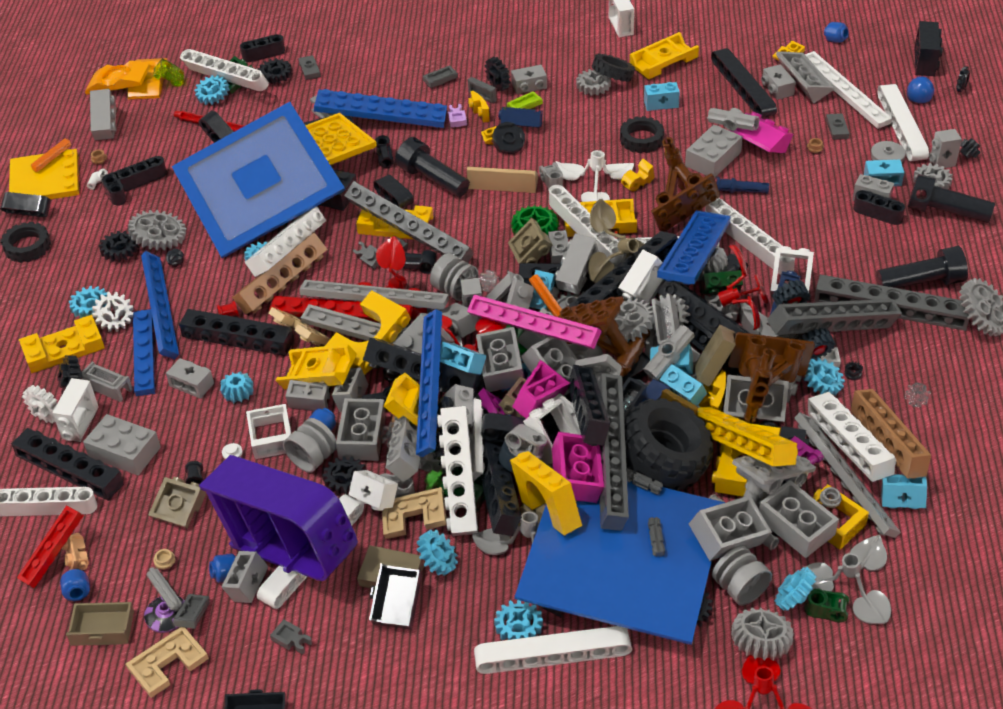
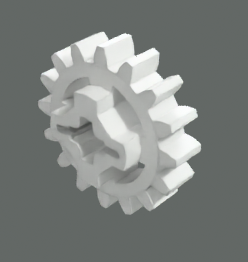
[92,292,133,332]
[22,385,58,423]

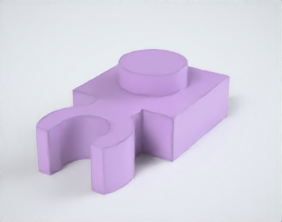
[448,104,467,127]

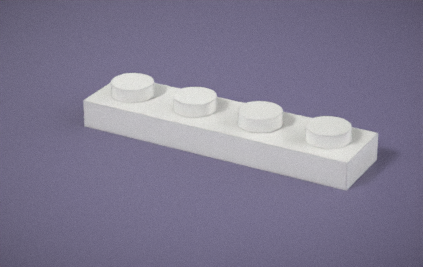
[469,398,485,481]

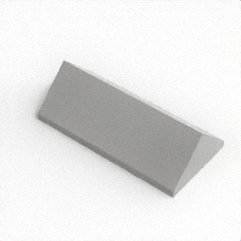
[776,51,834,103]

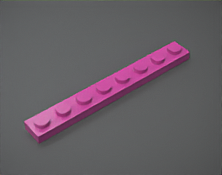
[467,295,602,349]

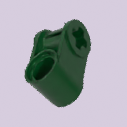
[804,588,849,623]

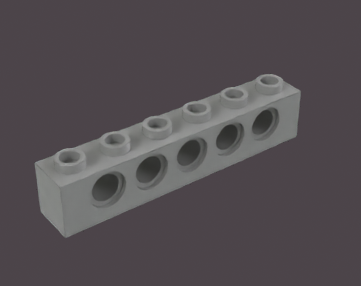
[385,416,420,482]

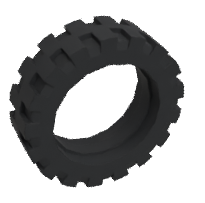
[591,53,635,82]
[620,116,664,153]
[1,222,51,263]

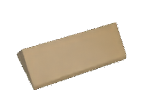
[467,167,539,193]

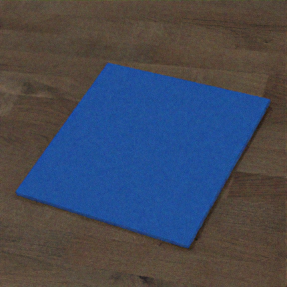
[514,481,726,645]

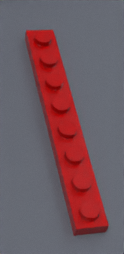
[269,296,413,322]

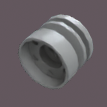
[430,253,479,301]
[283,418,337,472]
[712,546,772,606]

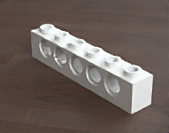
[245,206,326,277]
[808,392,896,482]
[437,406,478,536]

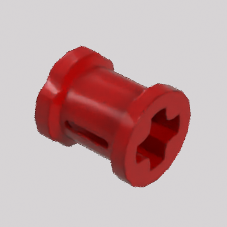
[216,301,239,317]

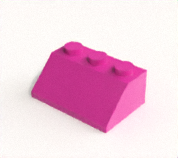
[729,112,794,153]

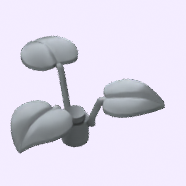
[472,511,539,555]
[805,535,891,624]

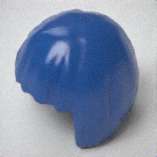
[906,76,934,104]

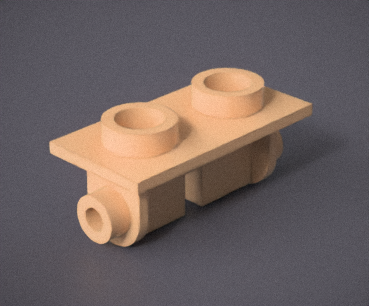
[62,533,89,570]

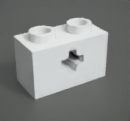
[349,470,398,511]

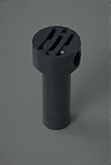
[395,137,470,197]
[907,174,995,223]
[876,246,968,288]

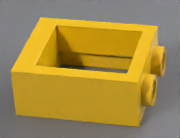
[813,484,869,550]

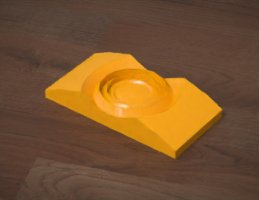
[128,58,168,100]
[85,61,151,95]

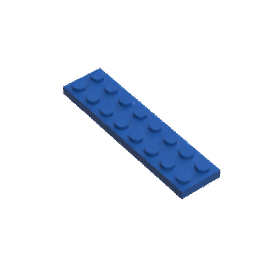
[314,89,447,128]
[657,210,731,285]

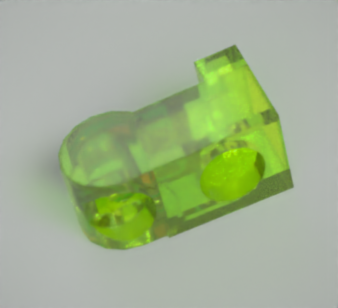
[153,58,184,87]

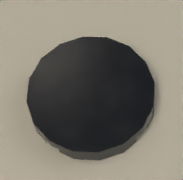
[492,122,525,154]

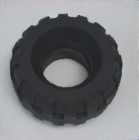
[624,398,714,491]

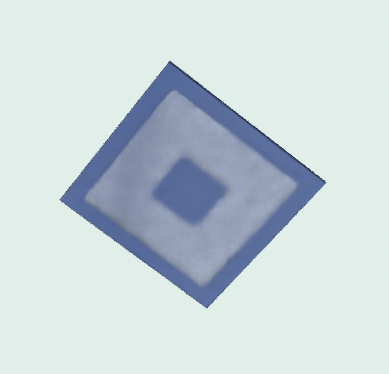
[171,102,346,259]

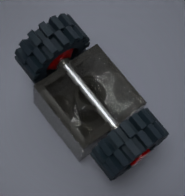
[772,280,836,360]

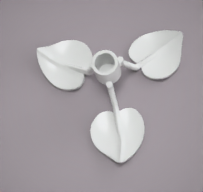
[556,150,634,202]

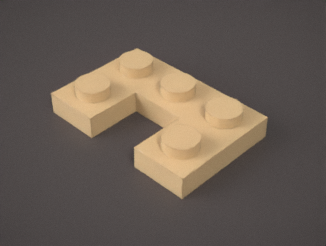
[268,307,330,346]
[382,487,447,539]
[126,627,209,698]

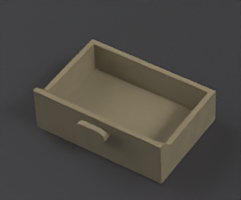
[694,325,736,386]
[357,545,424,588]
[66,602,134,646]

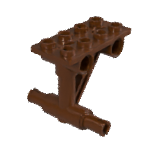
[651,137,720,232]
[558,296,650,377]
[728,332,815,422]

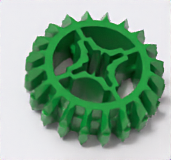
[511,204,559,235]

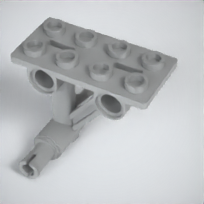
[709,455,816,550]

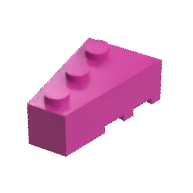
[512,359,570,419]

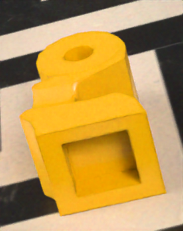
[621,159,655,192]

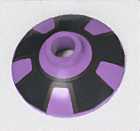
[144,596,185,633]

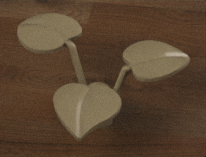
[588,199,644,283]

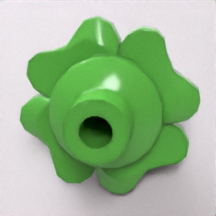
[424,470,443,490]

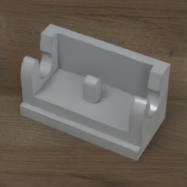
[285,380,330,411]

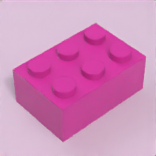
[552,432,604,503]

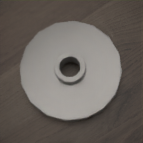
[871,141,906,163]

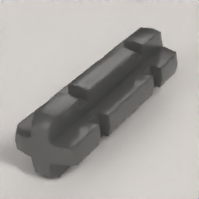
[626,468,663,494]
[648,517,665,557]

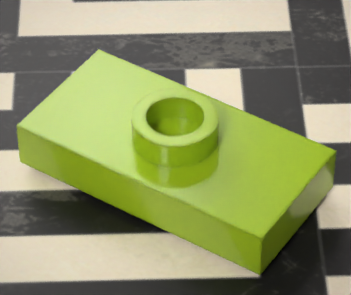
[507,91,543,109]

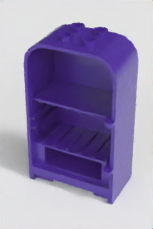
[199,455,358,581]

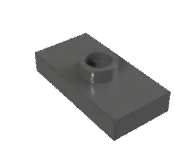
[298,55,321,80]
[423,65,458,88]
[468,77,497,103]
[826,113,850,139]
[173,594,210,629]

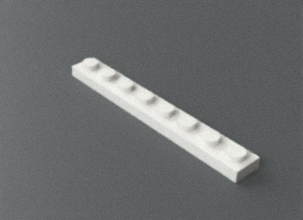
[805,51,892,129]

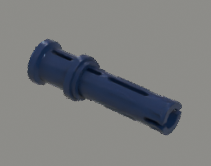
[716,177,769,194]

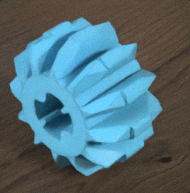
[220,371,254,404]

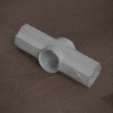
[707,108,760,131]
[643,325,695,380]

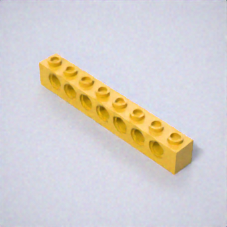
[696,407,798,466]

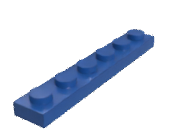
[133,309,155,396]

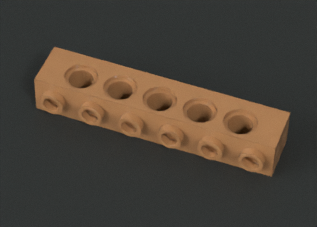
[232,232,328,315]
[851,389,931,479]

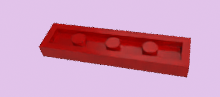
[17,505,84,588]

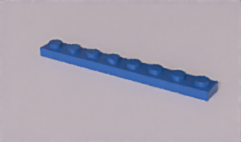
[141,251,179,359]
[416,309,442,457]

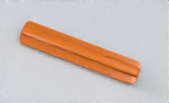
[31,138,71,172]
[529,275,562,317]

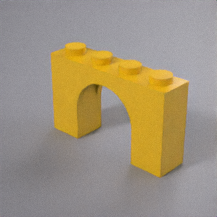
[325,290,411,375]
[712,424,780,496]
[510,451,582,535]

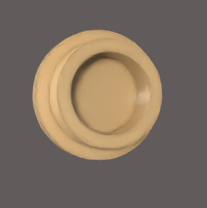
[153,549,175,570]

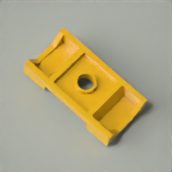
[629,32,699,79]
[564,199,637,237]
[356,205,433,240]
[19,315,105,374]
[275,344,357,390]
[383,373,442,432]

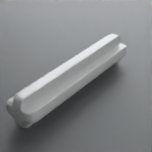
[147,567,182,611]

